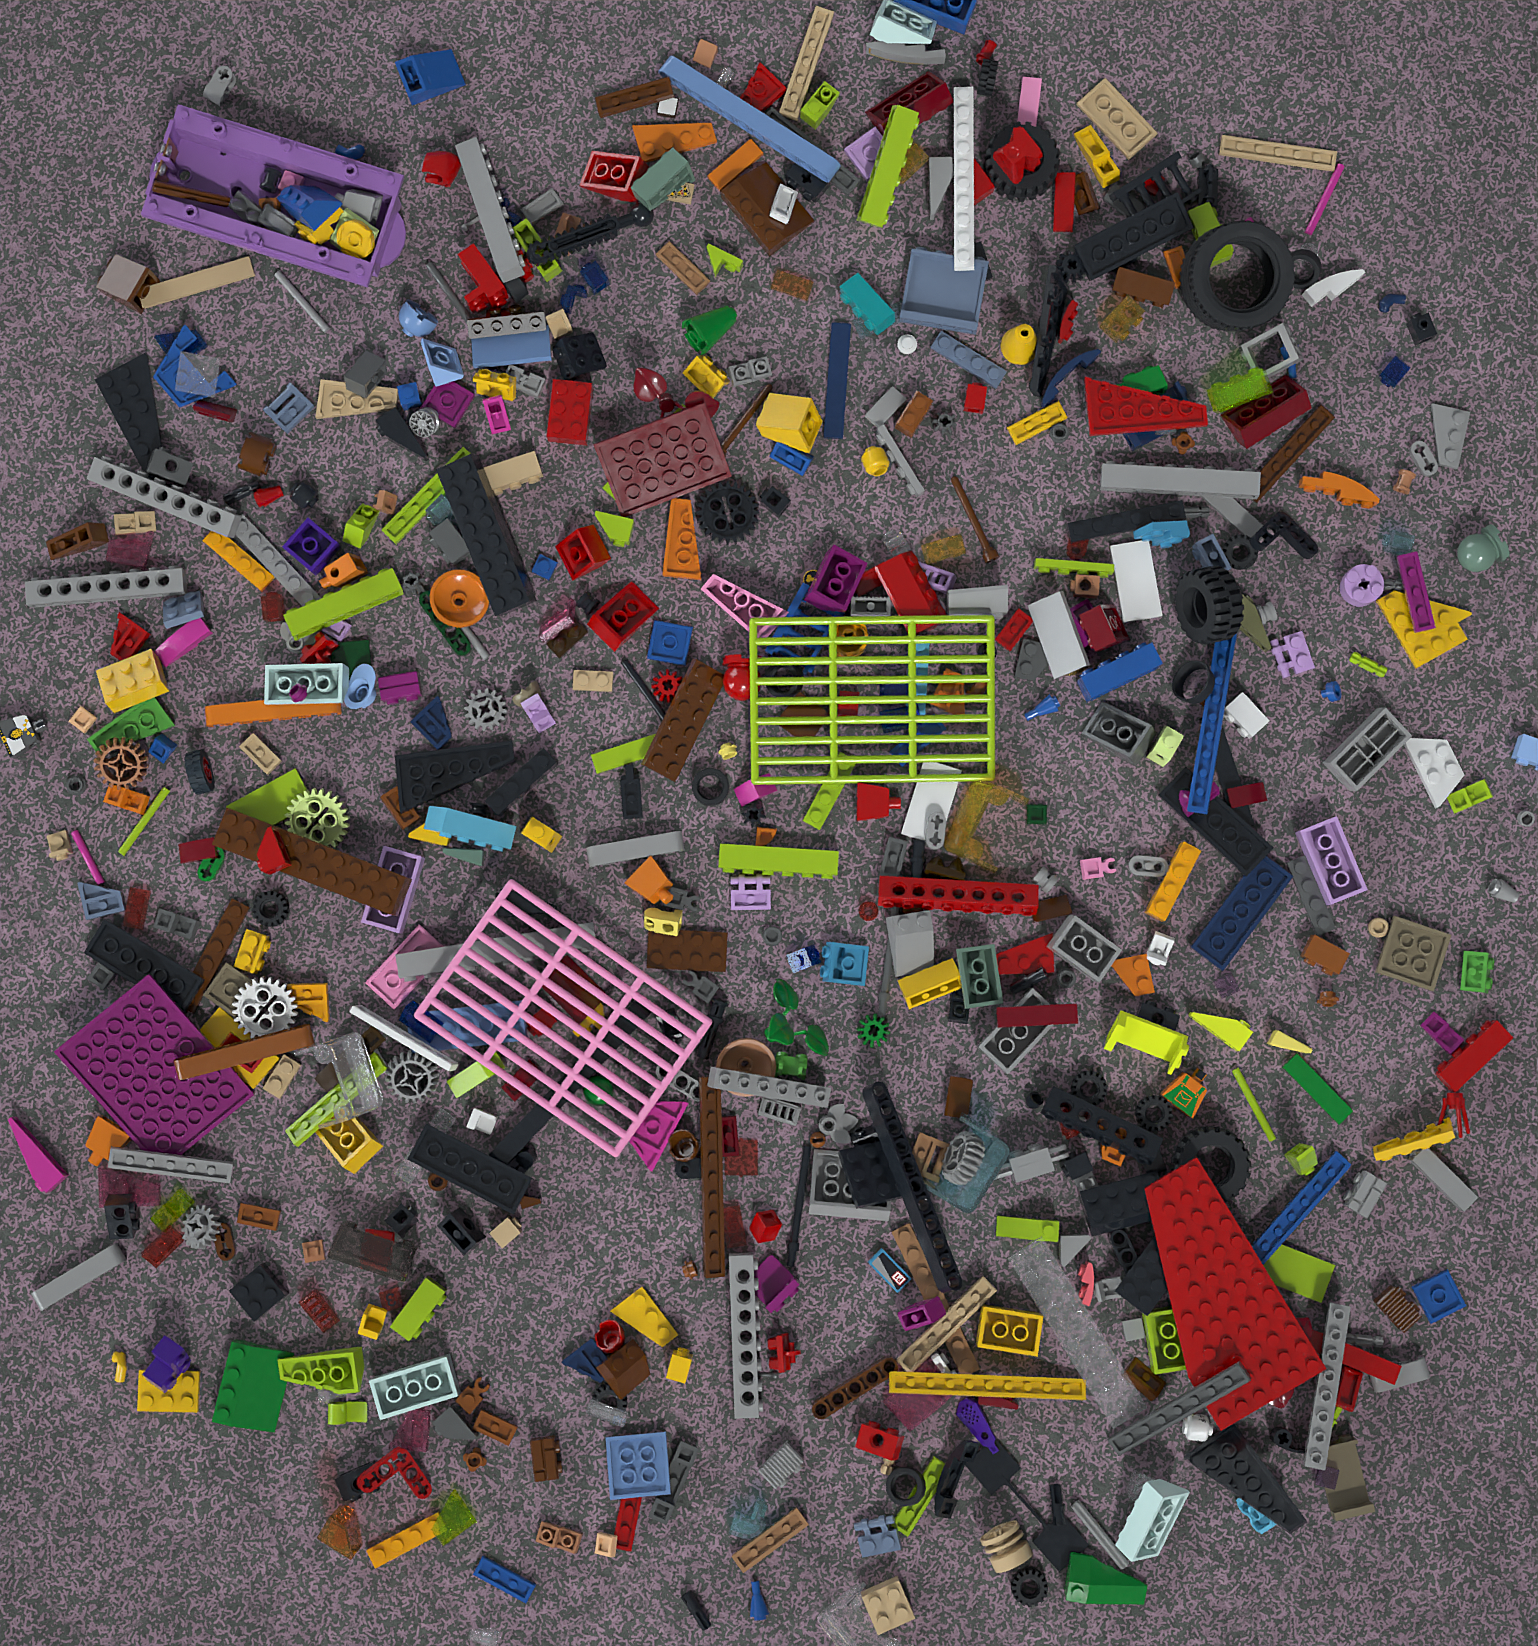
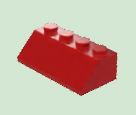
[874,550,946,635]

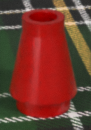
[253,485,284,508]

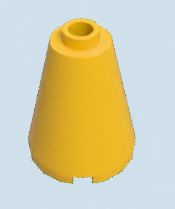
[1001,324,1038,365]

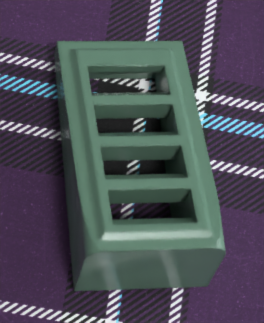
[443,848,485,866]

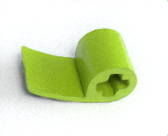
[328,1401,367,1425]

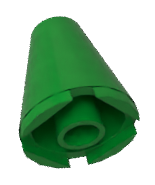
[682,306,737,355]

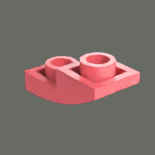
[1078,1261,1094,1306]

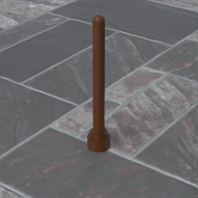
[720,384,773,458]
[951,476,1000,564]

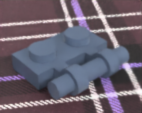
[854,1515,902,1558]

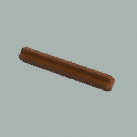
[152,180,230,207]

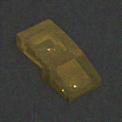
[921,534,966,565]

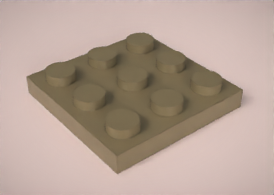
[1375,916,1451,992]

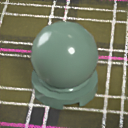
[1457,524,1510,573]

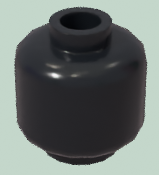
[289,480,319,509]

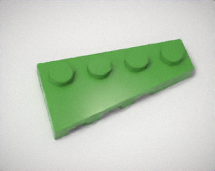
[87,697,176,752]

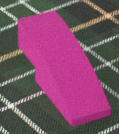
[154,617,213,667]

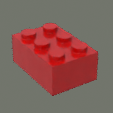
[546,379,594,446]

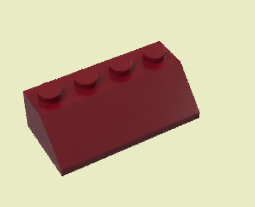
[865,71,954,136]
[1220,374,1312,449]

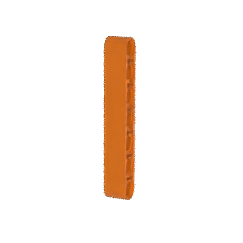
[205,700,342,727]

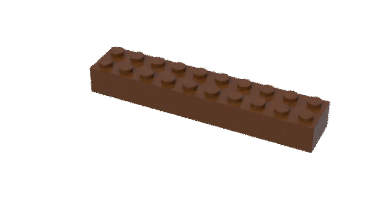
[212,808,412,917]

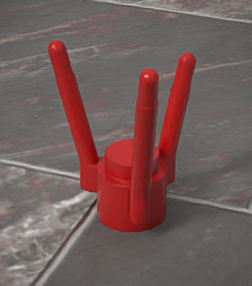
[1438,1093,1470,1138]

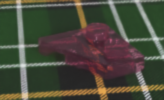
[389,1409,431,1452]

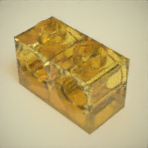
[1099,295,1145,343]

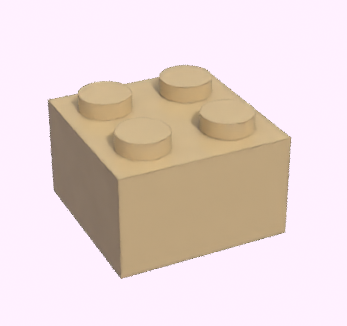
[861,1576,915,1635]

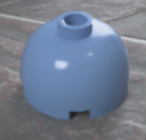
[398,299,438,337]

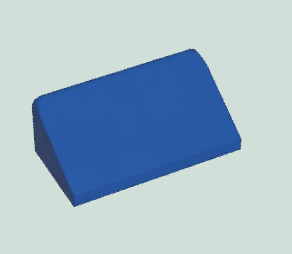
[769,442,814,476]

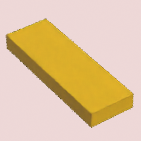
[1007,401,1068,445]

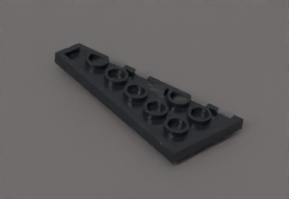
[1029,264,1069,398]
[94,352,166,479]
[395,741,515,814]
[1184,1424,1307,1534]

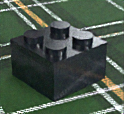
[229,1263,289,1322]

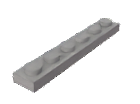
[235,514,321,607]
[108,1146,233,1183]

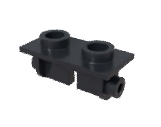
[1198,164,1218,207]
[850,1123,891,1147]

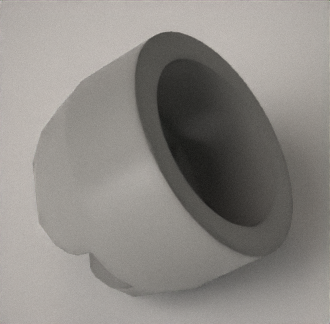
[1517,810,1535,827]

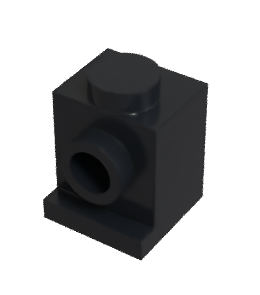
[760,486,791,519]
[384,1203,419,1239]

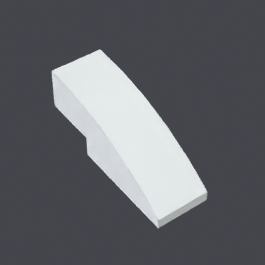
[1302,269,1365,307]

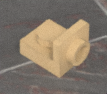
[47,830,73,861]

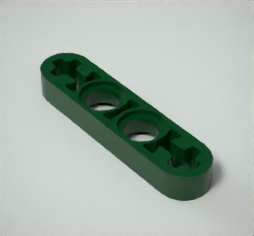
[419,591,472,657]

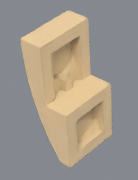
[114,511,156,535]

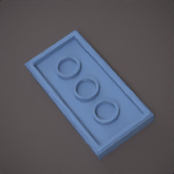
[471,325,551,369]

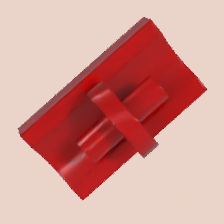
[300,632,339,664]
[767,1333,801,1373]

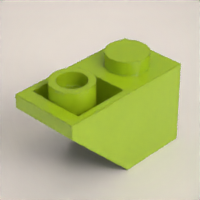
[800,81,840,130]
[343,503,380,549]

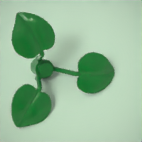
[764,978,829,1056]

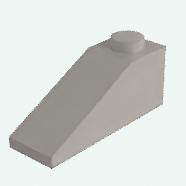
[928,157,954,220]

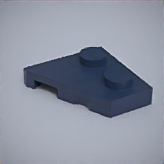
[410,696,452,750]

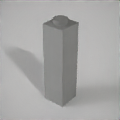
[1408,1148,1478,1212]

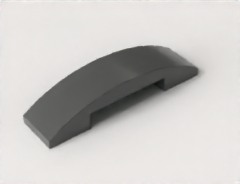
[648,1441,699,1525]

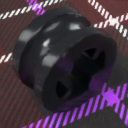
[469,803,488,815]

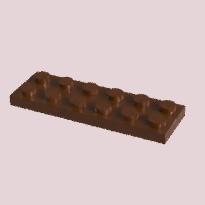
[641,658,724,782]

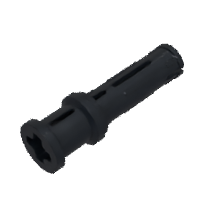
[697,998,729,1060]

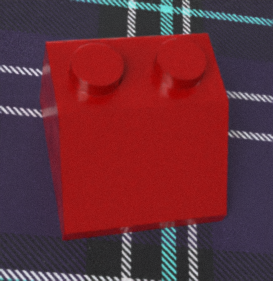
[555,524,611,581]

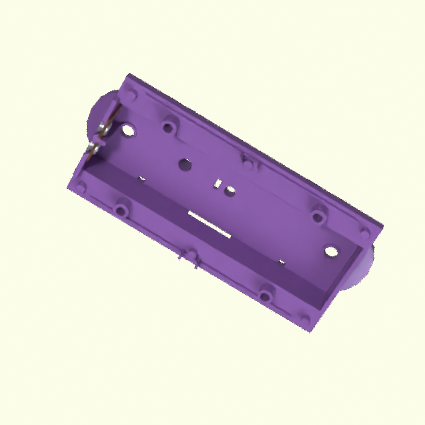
[141,104,406,288]

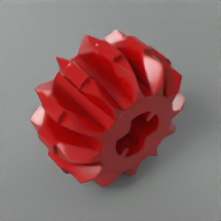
[651,669,683,703]

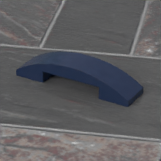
[1041,349,1101,408]

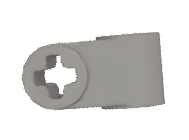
[203,66,236,107]

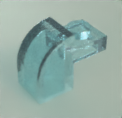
[729,1496,767,1539]

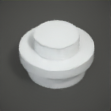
[897,334,917,354]

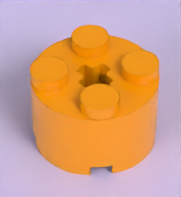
[837,624,869,656]

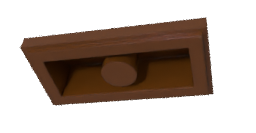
[1075,172,1100,216]
[1031,895,1072,923]
[944,1076,973,1119]
[1121,1357,1166,1401]

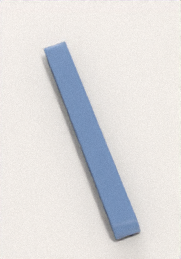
[658,56,841,182]

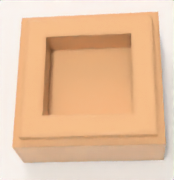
[69,706,97,733]
[595,1532,617,1557]

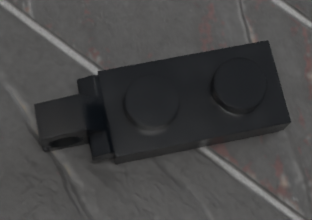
[620,764,643,820]

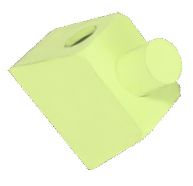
[1147,725,1184,767]

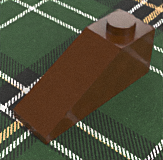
[46,522,109,560]

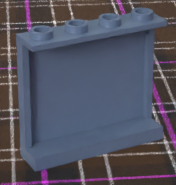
[899,247,989,335]

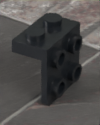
[552,333,607,381]

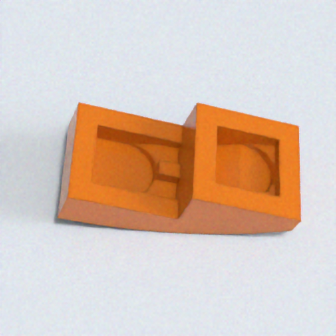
[103,783,150,815]

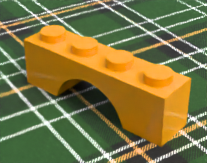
[1144,842,1201,922]

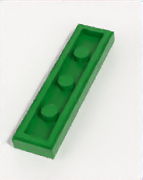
[1282,1053,1353,1125]

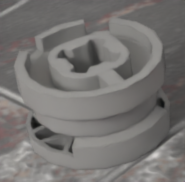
[409,407,441,438]

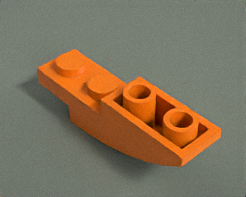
[1299,471,1380,509]

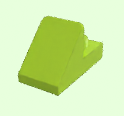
[707,243,743,278]

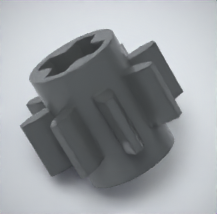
[932,411,957,436]
[401,572,427,597]

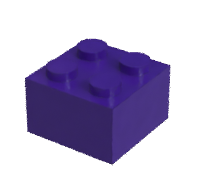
[282,517,341,576]

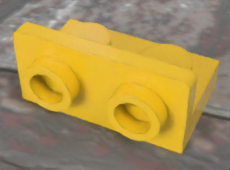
[683,355,730,398]
[473,369,516,401]
[233,929,271,974]

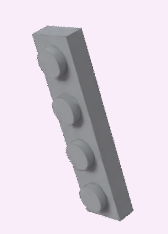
[876,424,925,498]

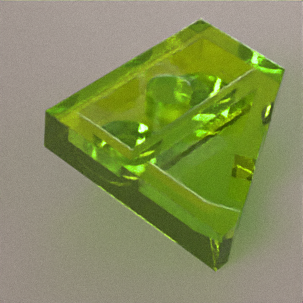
[431,1489,477,1547]

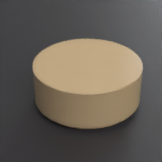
[1368,918,1389,938]

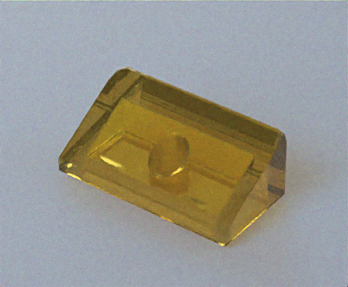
[899,143,929,184]

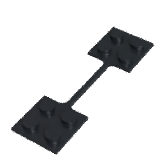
[965,1439,1089,1572]

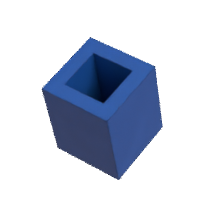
[397,382,422,410]

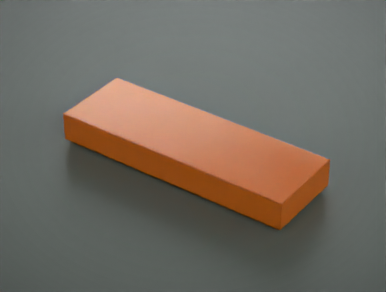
[707,139,763,192]

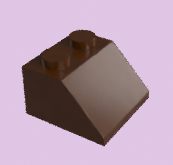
[596,1339,651,1400]

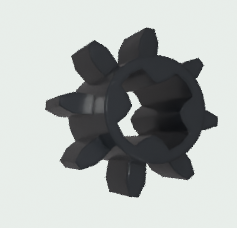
[741,803,766,828]

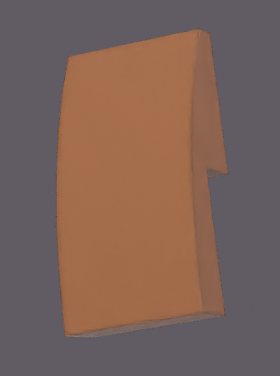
[536,1521,583,1554]

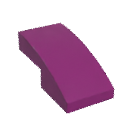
[1420,1012,1465,1056]

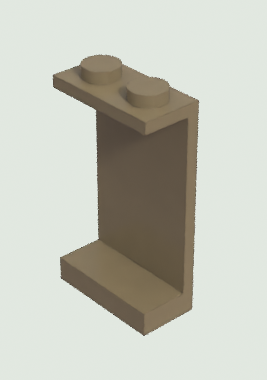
[1320,1434,1375,1521]

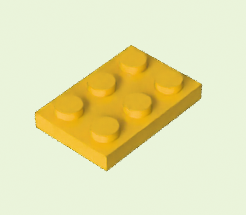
[137,1370,200,1413]

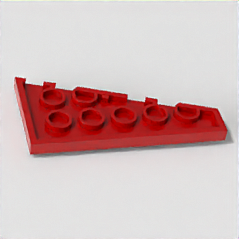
[1084,377,1208,436]

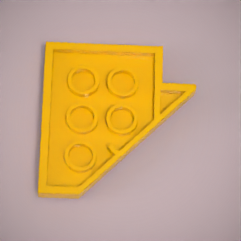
[1376,591,1472,669]

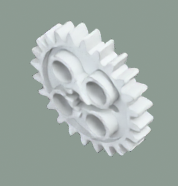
[232,976,298,1038]

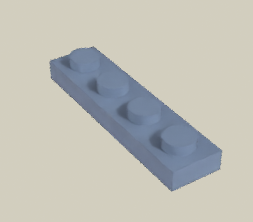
[931,331,1007,389]

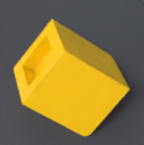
[358,1304,387,1340]

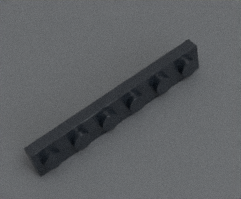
[1066,500,1187,543]

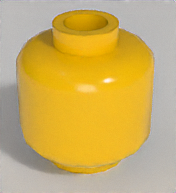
[861,446,890,476]

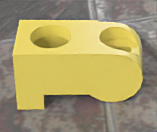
[644,908,683,936]

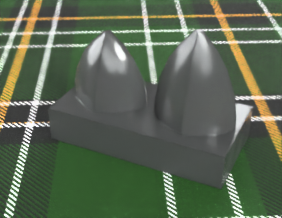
[228,190,264,228]

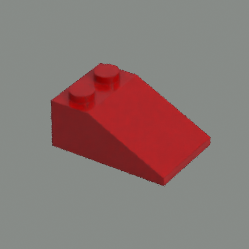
[579,151,649,203]
[587,581,659,652]

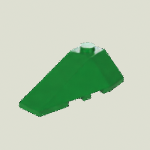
[1064,1552,1148,1605]

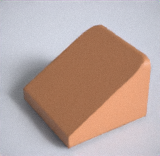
[693,39,718,68]

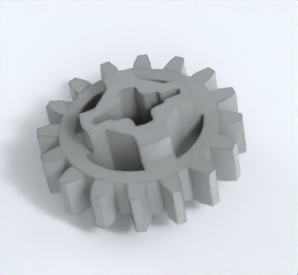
[464,688,508,732]
[181,1205,221,1249]

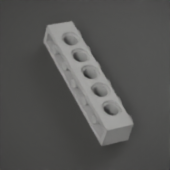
[707,1066,831,1108]

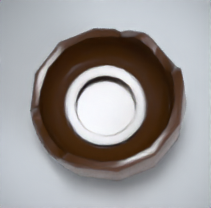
[668,1129,699,1162]

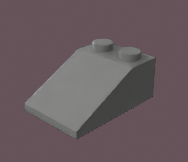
[886,910,934,977]

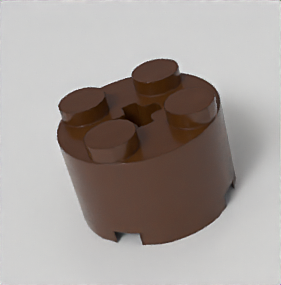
[237,431,277,477]

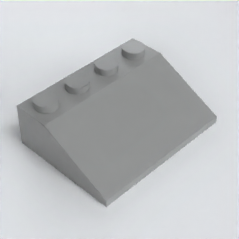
[809,1149,891,1221]

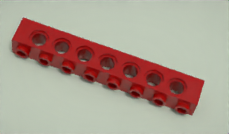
[878,876,1039,916]

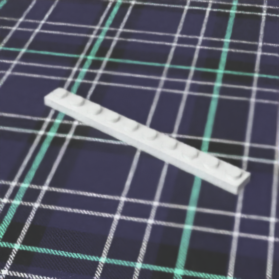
[954,87,974,271]

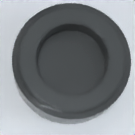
[763,926,782,946]

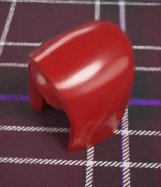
[422,151,461,188]

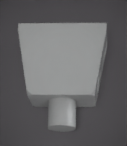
[335,189,383,227]

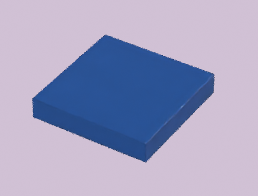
[647,620,693,666]
[1411,1269,1466,1324]

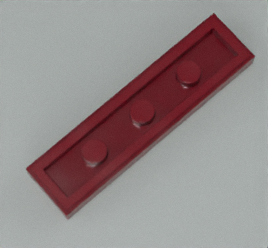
[996,1003,1078,1028]

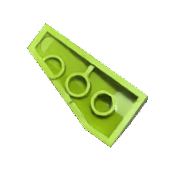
[278,1347,365,1394]

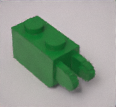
[1117,365,1168,395]

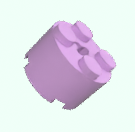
[1340,564,1384,607]

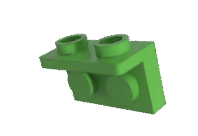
[1460,951,1494,994]

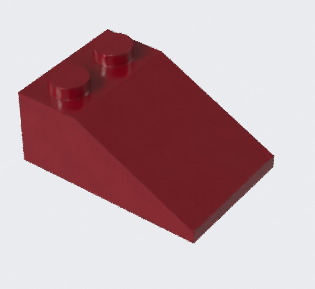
[1079,604,1130,651]

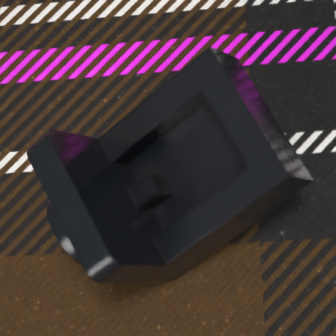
[655,1007,683,1041]

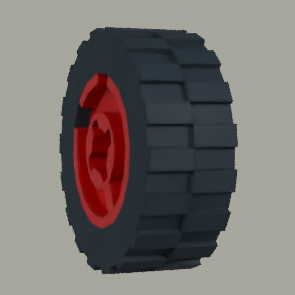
[184,749,215,795]

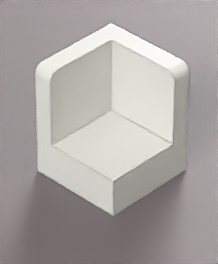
[467,1108,498,1135]

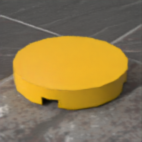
[336,219,375,259]

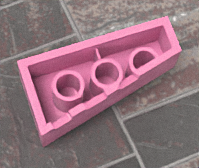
[701,574,789,637]

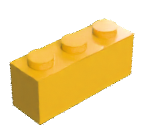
[897,958,962,1009]

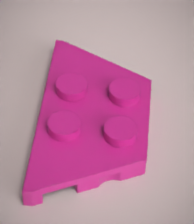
[629,1101,689,1171]

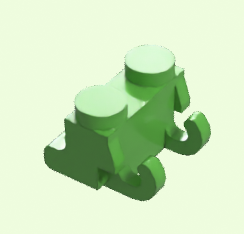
[774,1052,808,1080]

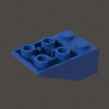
[395,49,466,106]

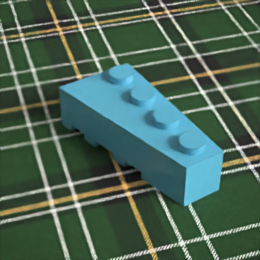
[424,806,516,852]

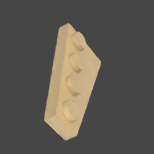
[315,379,399,419]

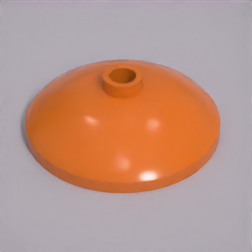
[430,570,489,628]

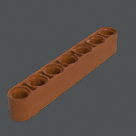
[173,1024,315,1080]

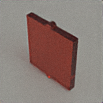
[725,1138,758,1177]

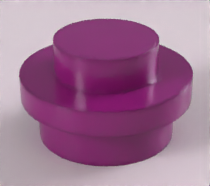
[289,683,307,703]

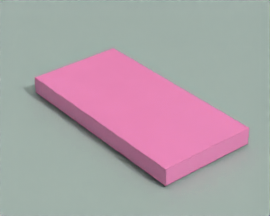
[365,924,444,1010]

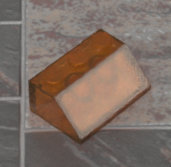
[317,1505,363,1560]

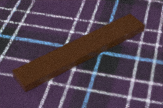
[1253,405,1335,503]

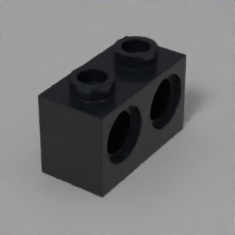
[104,1194,140,1240]

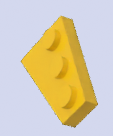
[610,1286,679,1347]

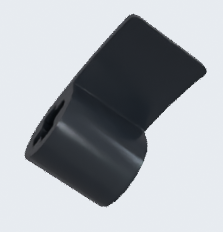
[1270,1427,1305,1454]

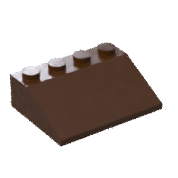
[721,162,815,257]

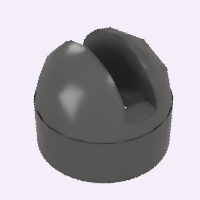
[1188,151,1205,168]

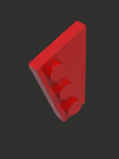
[740,62,787,113]

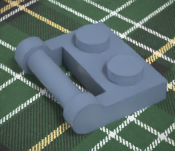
[262,383,315,434]

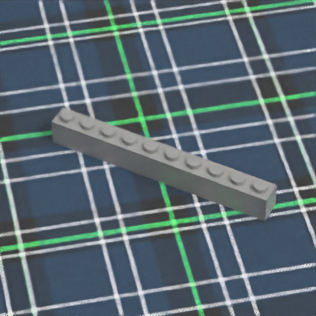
[395,922,596,982]

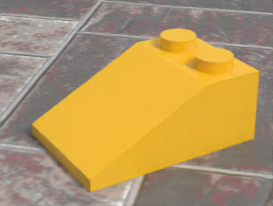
[315,1105,383,1174]

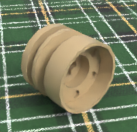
[980,1520,1033,1573]

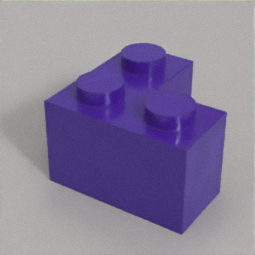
[142,1335,191,1393]

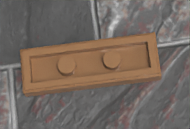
[655,241,710,295]

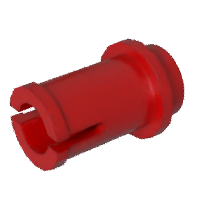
[976,40,997,66]

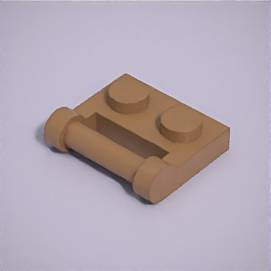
[905,1132,950,1183]

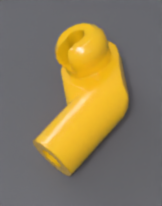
[112,1351,127,1383]

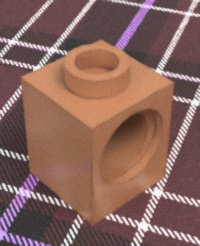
[1070,574,1100,598]

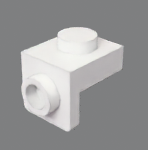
[1147,931,1175,966]

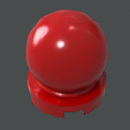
[723,654,761,701]

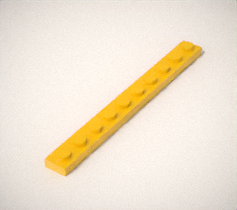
[889,1371,1086,1400]

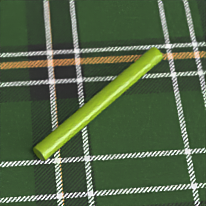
[118,787,170,856]
[1232,1067,1276,1142]

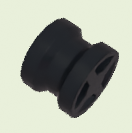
[575,591,600,616]

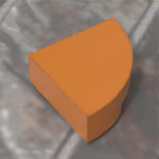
[755,827,777,846]

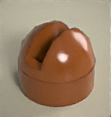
[810,1132,826,1148]

